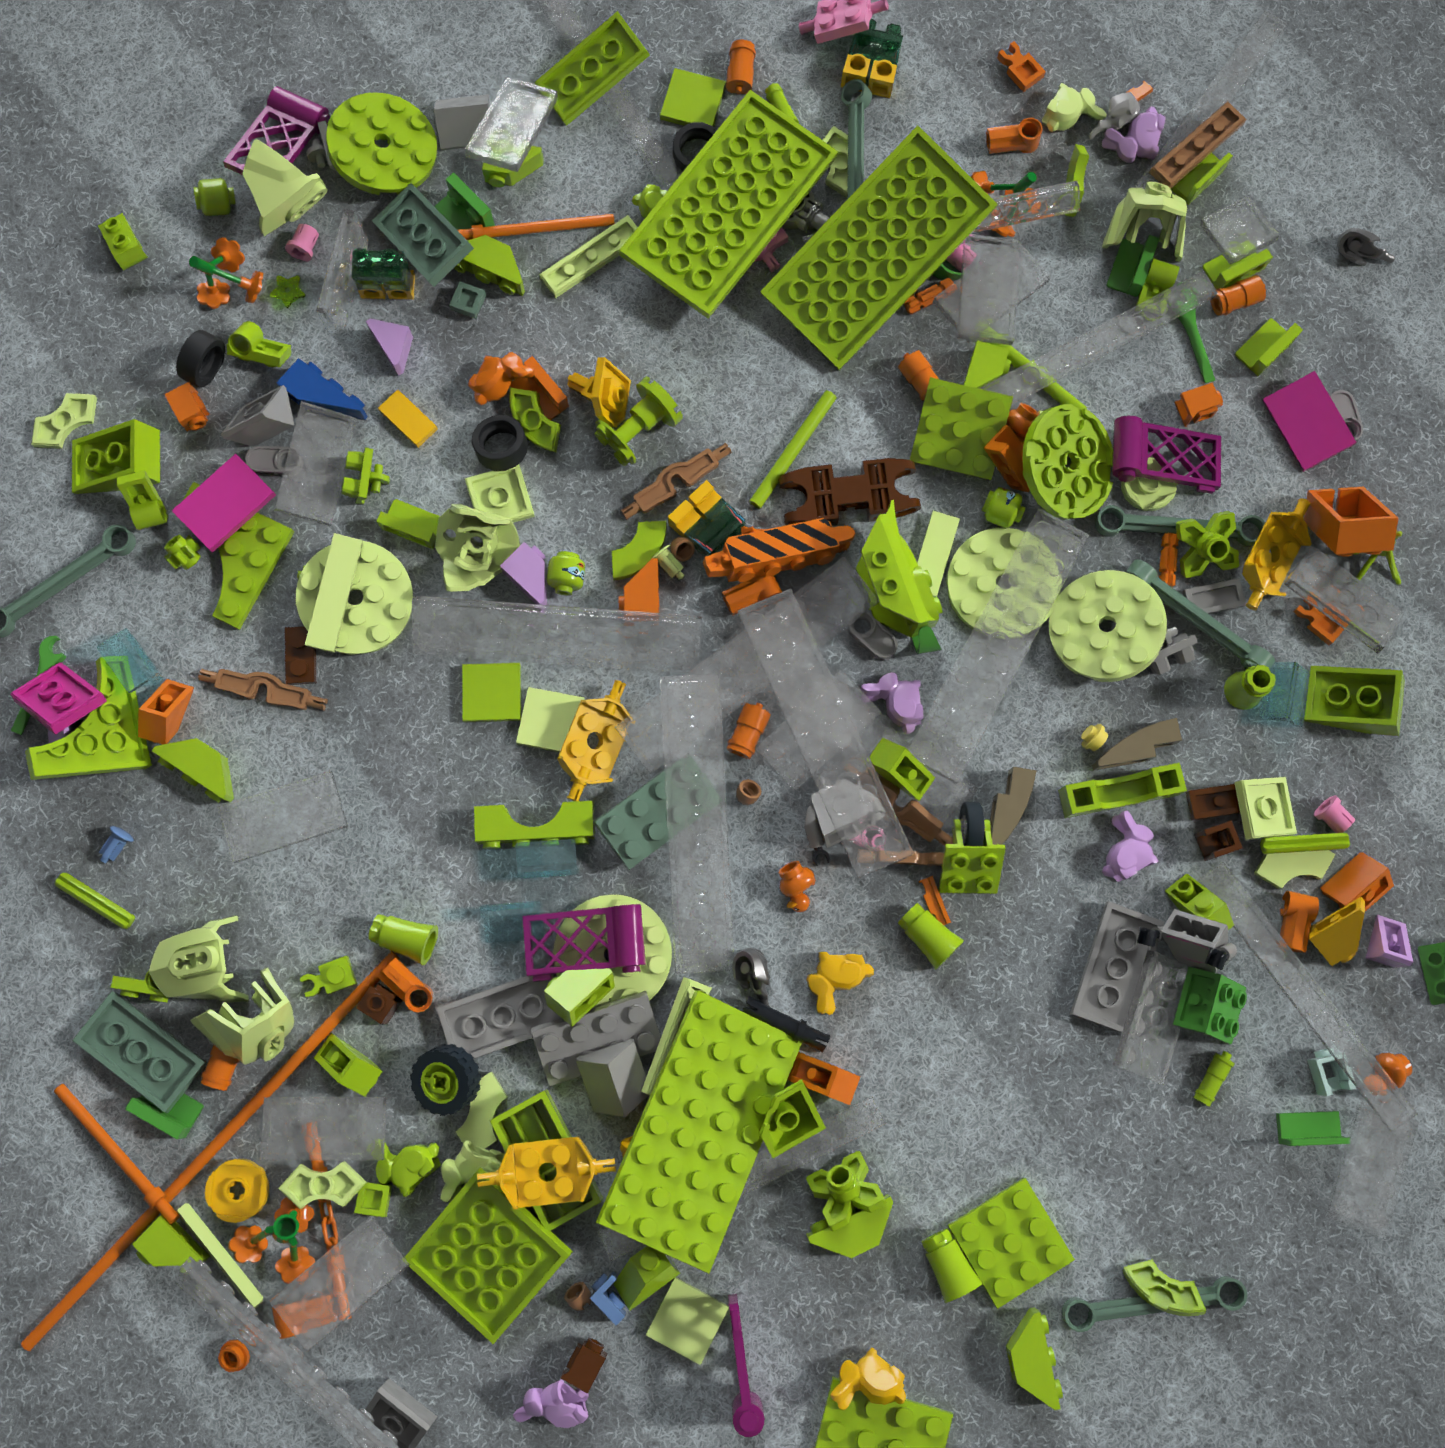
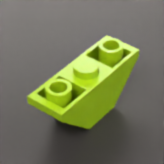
[453,235,525,296]
[152,738,234,803]
[806,1194,893,1259]
[1006,1307,1063,1410]

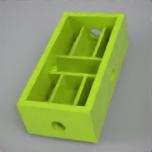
[489,1089,604,1232]

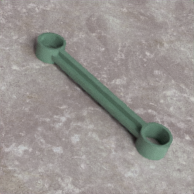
[841,79,872,199]
[1095,505,1265,546]
[0,524,136,638]
[1125,559,1275,670]
[1062,1276,1247,1332]

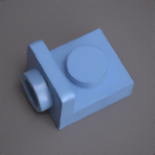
[590,1271,626,1325]

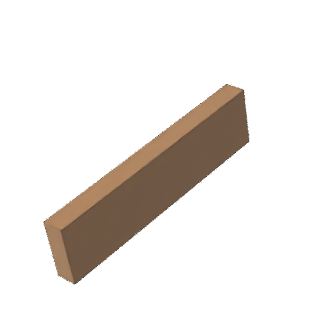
[1149,101,1247,189]

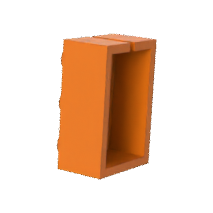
[1304,486,1398,557]

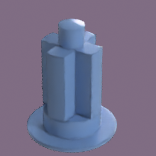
[99,826,134,863]

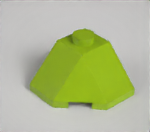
[759,1079,826,1158]

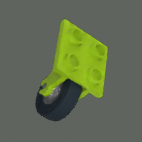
[939,802,1006,894]

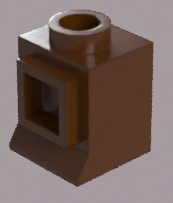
[1194,820,1243,861]
[356,983,403,1024]
[560,1337,608,1394]

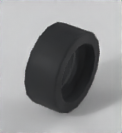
[673,122,717,173]
[176,330,225,387]
[472,415,528,471]

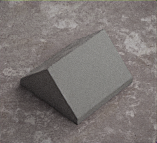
[434,94,494,151]
[221,385,294,446]
[576,1039,649,1117]
[358,1378,438,1448]

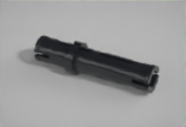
[742,996,830,1053]

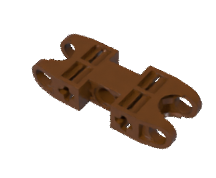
[779,458,921,526]

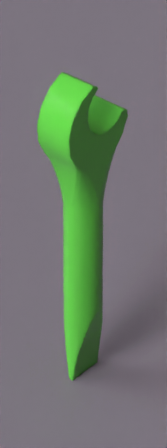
[1171,289,1216,383]
[11,636,66,735]

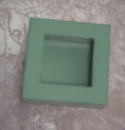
[449,281,486,319]

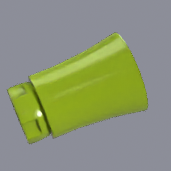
[1224,665,1276,710]
[898,903,965,970]
[368,914,438,966]
[921,1229,983,1303]

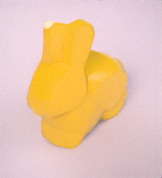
[806,952,874,1015]
[830,1347,906,1410]

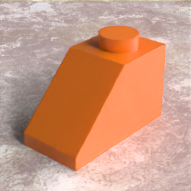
[618,558,659,621]
[138,679,194,745]
[787,1052,860,1105]

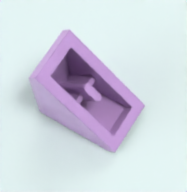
[366,318,413,376]
[1366,915,1413,968]

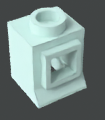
[1307,1048,1356,1096]

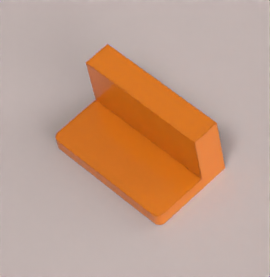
[510,356,569,420]
[984,425,1030,492]
[1320,852,1394,911]

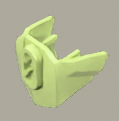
[243,139,328,236]
[1102,182,1187,262]
[435,504,520,592]
[149,916,249,1003]
[190,968,294,1065]

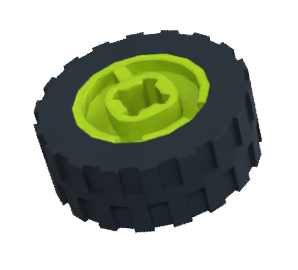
[410,1044,481,1116]

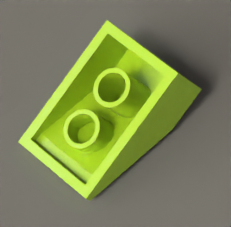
[72,419,160,494]
[1304,666,1405,736]

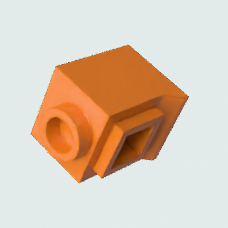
[164,381,210,432]
[1174,382,1223,427]

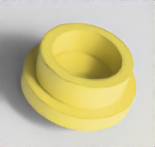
[1081,724,1108,751]

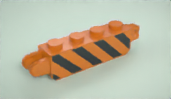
[703,518,856,582]

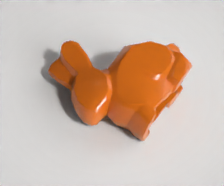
[468,352,534,405]

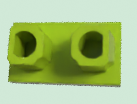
[341,447,390,504]

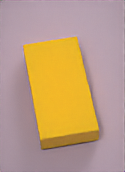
[378,389,438,448]

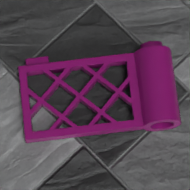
[223,86,330,175]
[1112,415,1221,494]
[523,904,646,982]
[728,1294,765,1437]

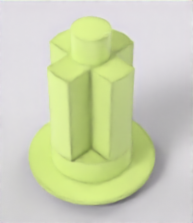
[653,545,684,580]

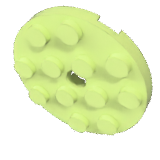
[946,527,1061,639]
[296,541,413,655]
[1049,570,1167,682]
[553,895,672,1008]

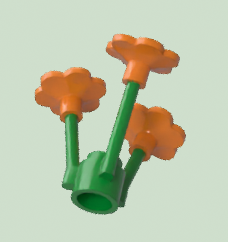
[228,1197,316,1284]

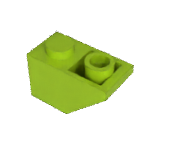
[1165,874,1234,930]

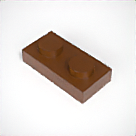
[285,626,317,685]
[1185,784,1240,821]

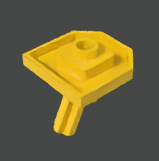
[567,357,631,427]

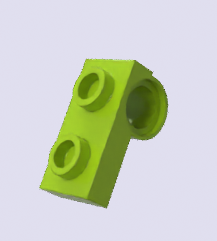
[98,213,148,271]
[1133,258,1180,321]
[226,321,291,368]
[117,470,168,530]
[110,971,169,1003]

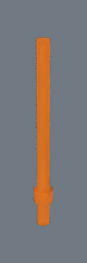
[457,214,615,240]
[54,1084,180,1225]

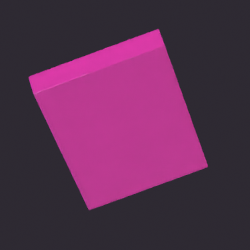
[1263,371,1357,472]
[172,453,276,553]
[10,662,107,735]

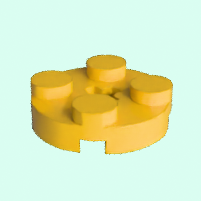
[205,1158,269,1223]

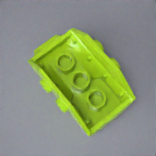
[855,500,943,638]

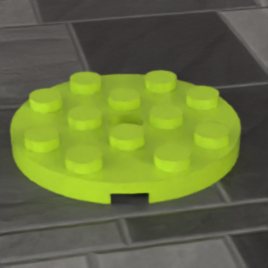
[326,92,437,195]
[1022,404,1113,519]

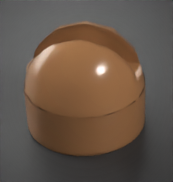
[670,537,695,561]
[736,779,761,805]
[564,1282,591,1311]

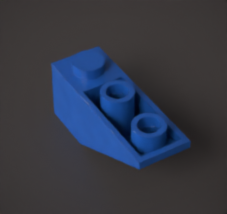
[276,358,368,420]

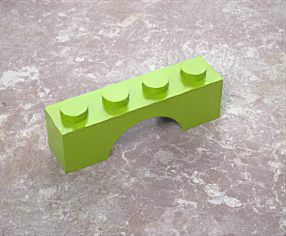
[1058,762,1187,819]
[474,801,595,849]

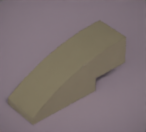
[1092,718,1182,771]
[990,766,1037,845]

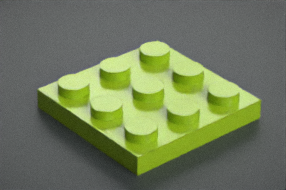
[910,377,1013,480]
[947,1178,1075,1309]

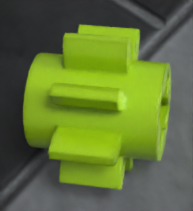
[164,534,201,570]

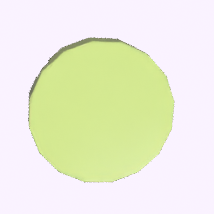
[1121,457,1178,511]

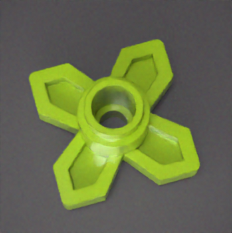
[1176,511,1240,578]
[806,1151,886,1231]

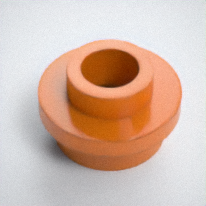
[218,1340,250,1372]

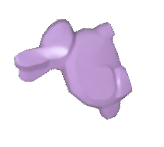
[1102,106,1166,163]
[860,672,923,734]
[1102,810,1159,882]
[513,1380,589,1428]

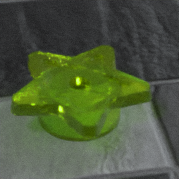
[270,275,306,308]

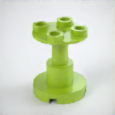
[594,376,683,466]

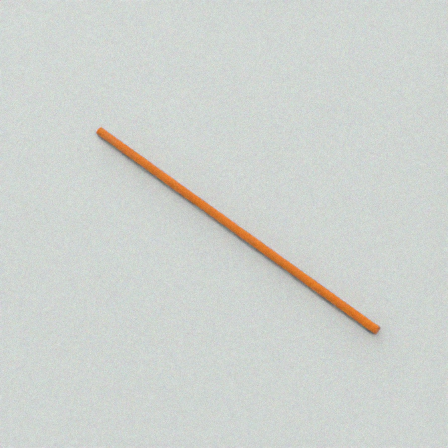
[21,951,400,1351]

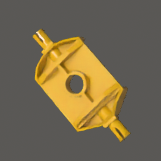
[1242,498,1312,611]
[557,680,636,801]
[477,1136,616,1210]

